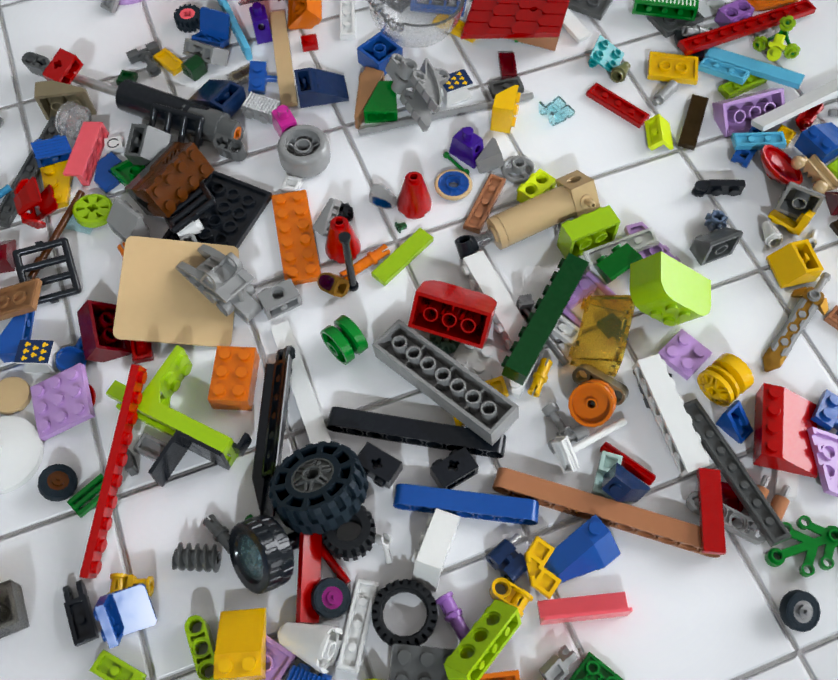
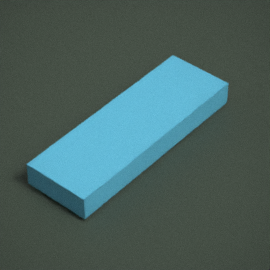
[698,57,751,85]
[731,131,787,150]

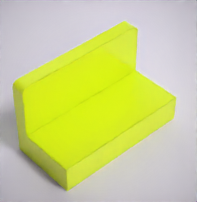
[644,114,674,150]

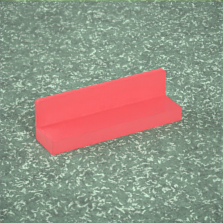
[63,121,109,186]
[537,592,633,625]

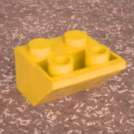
[490,85,521,133]
[766,239,824,288]

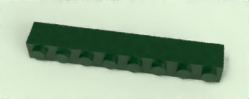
[501,253,589,386]

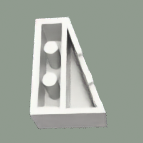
[411,508,460,592]

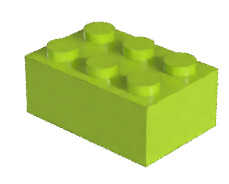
[556,205,621,259]

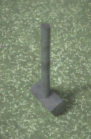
[516,294,569,367]

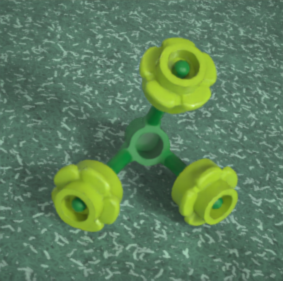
[753,15,801,59]

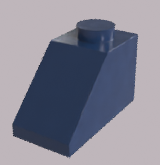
[601,463,650,502]

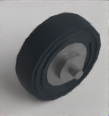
[779,590,821,632]

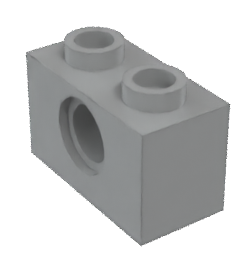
[257,278,302,320]

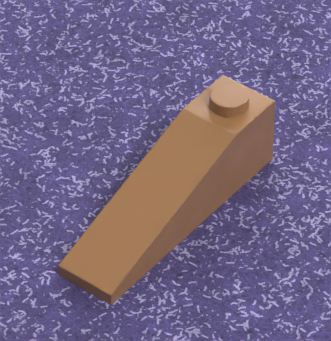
[354,66,385,129]

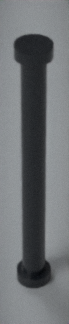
[338,232,359,291]

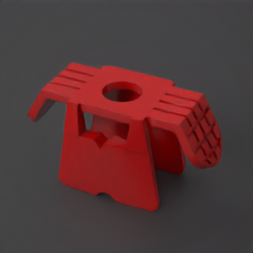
[14,177,58,229]

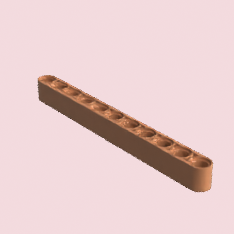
[492,467,720,558]

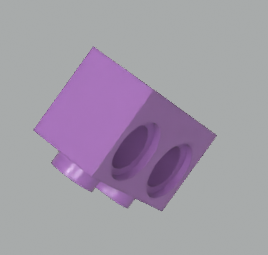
[714,0,755,27]

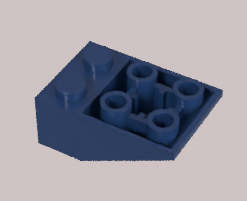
[294,68,349,108]
[188,79,246,118]

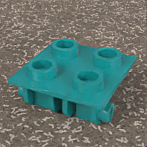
[588,35,625,73]

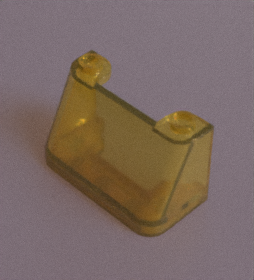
[568,295,635,377]

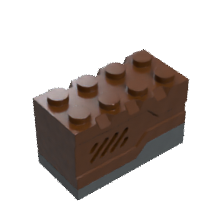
[124,142,214,218]

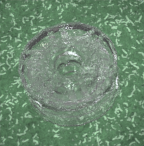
[55,101,92,140]

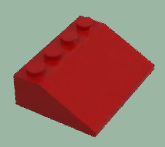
[753,383,818,478]

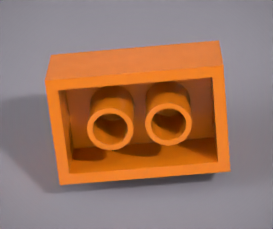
[208,346,260,411]

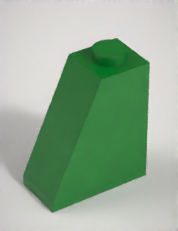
[364,81,398,123]

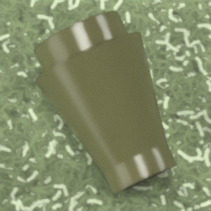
[610,61,630,83]

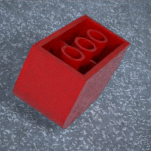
[408,280,497,349]

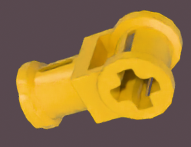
[107,573,154,596]

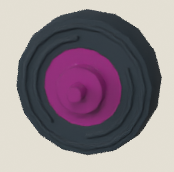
[311,578,351,619]

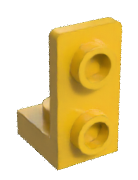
[768,209,816,236]

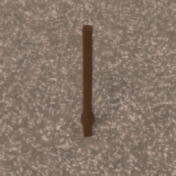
[27,190,85,279]

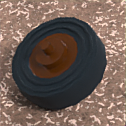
[38,464,78,502]

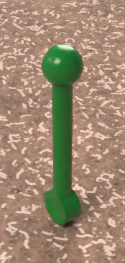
[443,152,470,175]

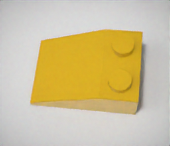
[213,608,266,680]

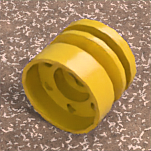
[697,353,754,407]

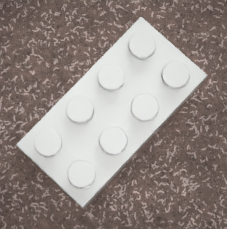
[452,342,535,399]

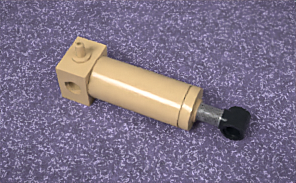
[455,170,600,260]

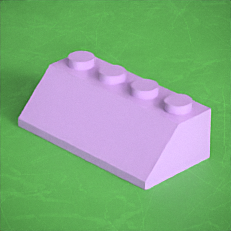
[712,88,787,137]

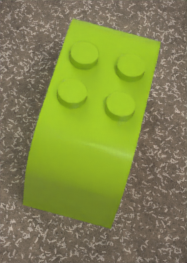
[630,251,711,326]

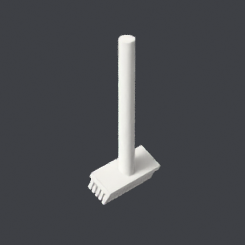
[551,418,627,473]

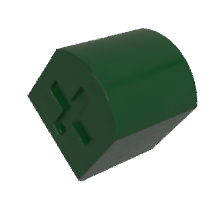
[181,54,207,81]

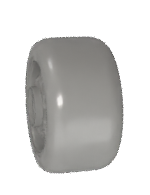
[277,125,331,178]

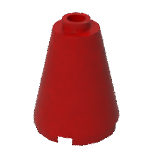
[397,172,432,219]
[325,216,361,264]

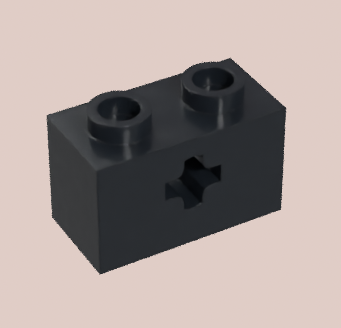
[358,442,403,489]
[430,447,479,489]

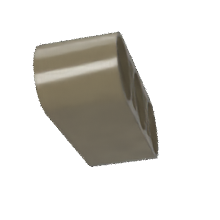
[572,364,629,405]

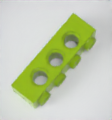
[443,599,522,680]

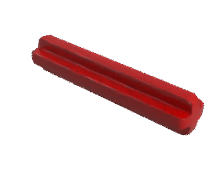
[600,442,656,485]

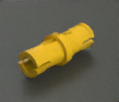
[527,358,553,397]

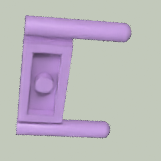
[562,271,618,328]

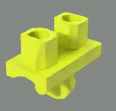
[767,33,786,61]

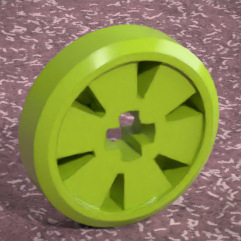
[72,194,113,228]

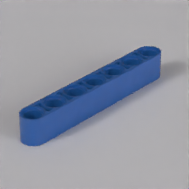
[393,484,539,525]

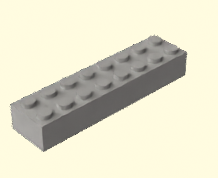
[372,319,519,446]

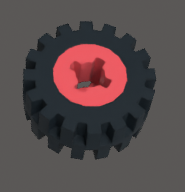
[174,4,200,33]

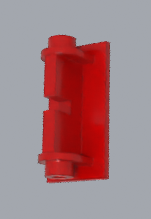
[795,103,824,132]

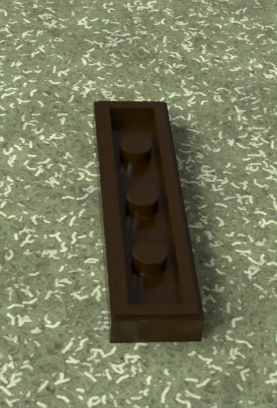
[678,94,709,150]

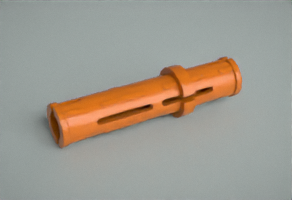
[339,244,390,280]

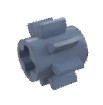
[704,210,728,231]

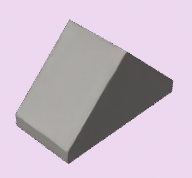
[475,138,505,174]

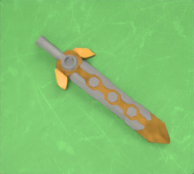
[763,272,831,372]

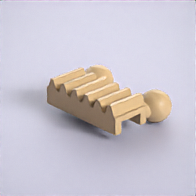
[791,154,838,194]

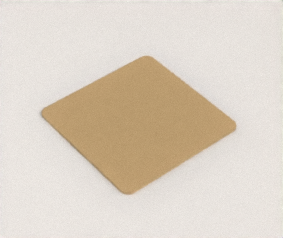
[113,236,239,347]

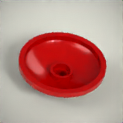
[760,145,803,186]

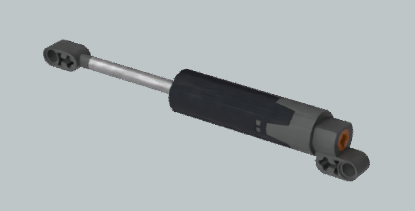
[22,52,247,162]

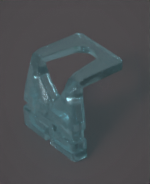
[539,96,575,126]

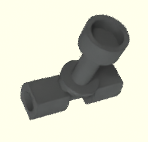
[126,41,161,77]

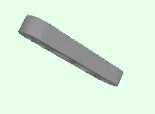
[686,491,766,544]

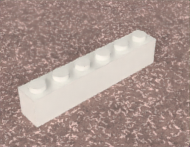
[461,250,527,353]
[632,354,711,477]

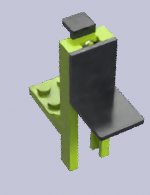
[106,345,252,487]

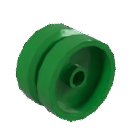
[320,315,368,365]

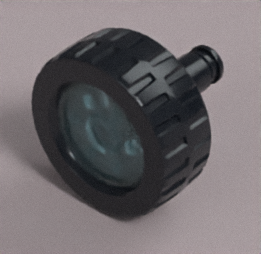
[229,515,300,594]

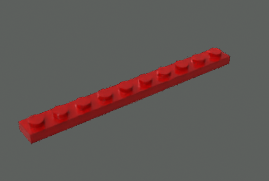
[677,0,816,56]
[79,364,147,579]

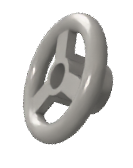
[501,156,536,184]

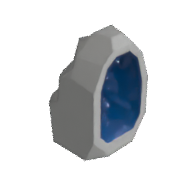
[369,184,397,209]

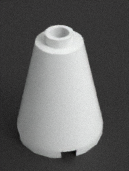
[277,622,343,674]

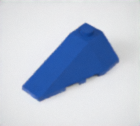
[544,514,621,584]

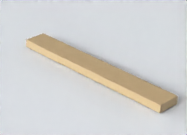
[269,10,298,107]

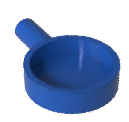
[55,336,87,372]

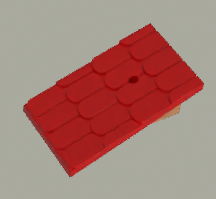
[461,0,570,51]

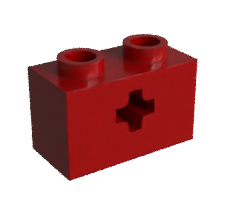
[42,48,83,85]

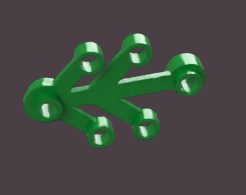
[765,515,838,577]

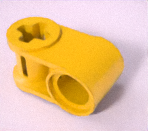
[489,577,533,618]

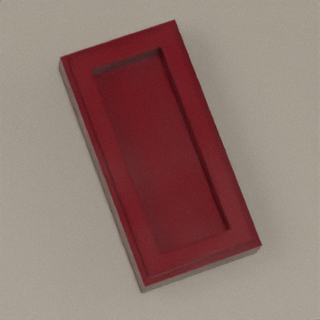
[498,52,518,80]

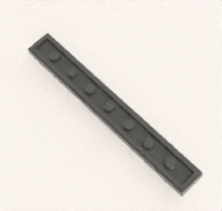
[0,116,68,228]
[684,399,792,547]

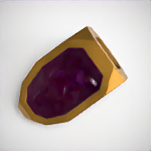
[317,273,350,298]

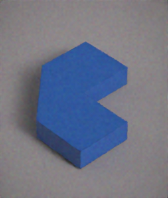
[94,152,122,194]

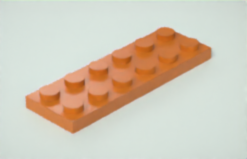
[271,190,321,285]

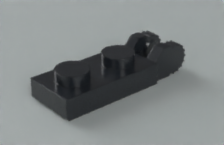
[691,179,746,197]
[62,580,99,647]

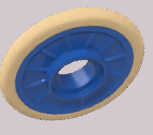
[434,169,472,200]

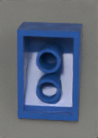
[794,122,838,164]

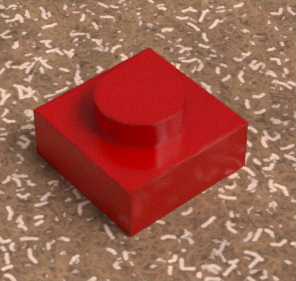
[300,34,319,52]

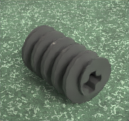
[172,542,221,573]

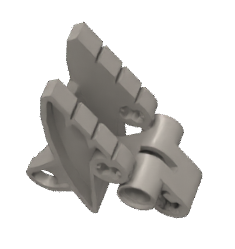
[385,53,450,132]
[176,244,262,323]

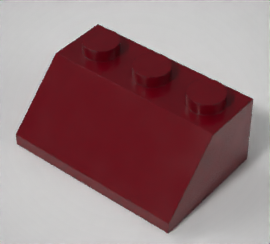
[77,300,132,362]

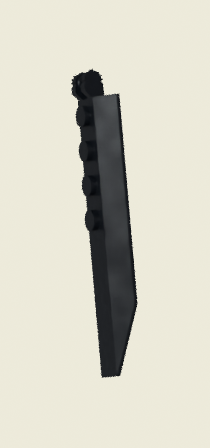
[252,345,296,517]

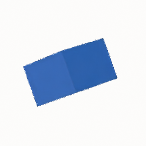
[716,400,753,444]

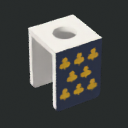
[441,69,473,107]
[14,340,60,375]

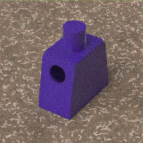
[249,2,273,44]
[449,127,484,169]

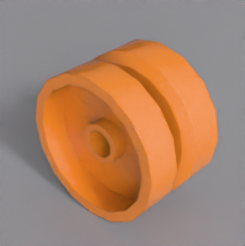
[568,379,617,427]

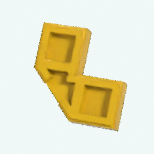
[524,536,562,599]

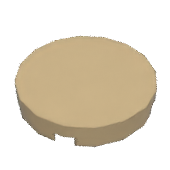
[0,377,32,415]

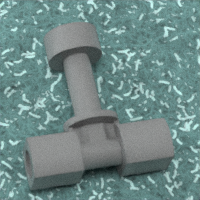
[542,402,590,454]

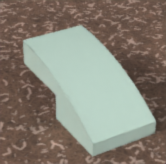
[592,451,623,499]

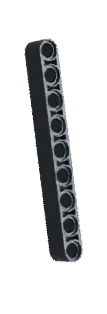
[326,407,507,458]

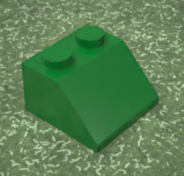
[594,243,643,284]

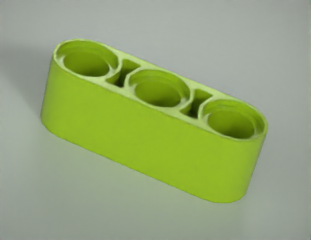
[184,615,215,680]

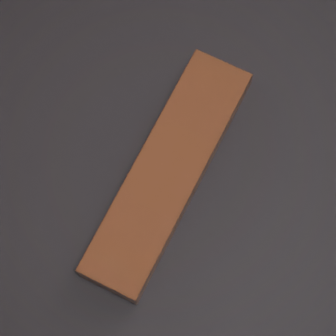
[463,173,506,234]

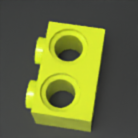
[517,169,556,203]

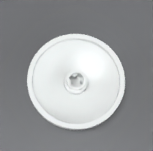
[0,416,44,495]

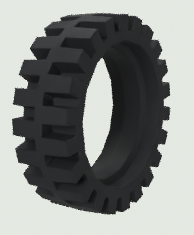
[372,579,438,647]

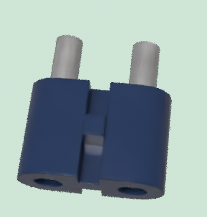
[486,533,527,584]

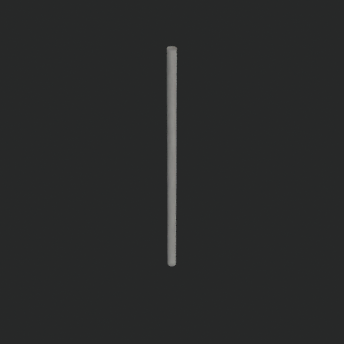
[358,92,534,136]

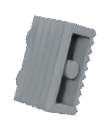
[241,92,280,124]

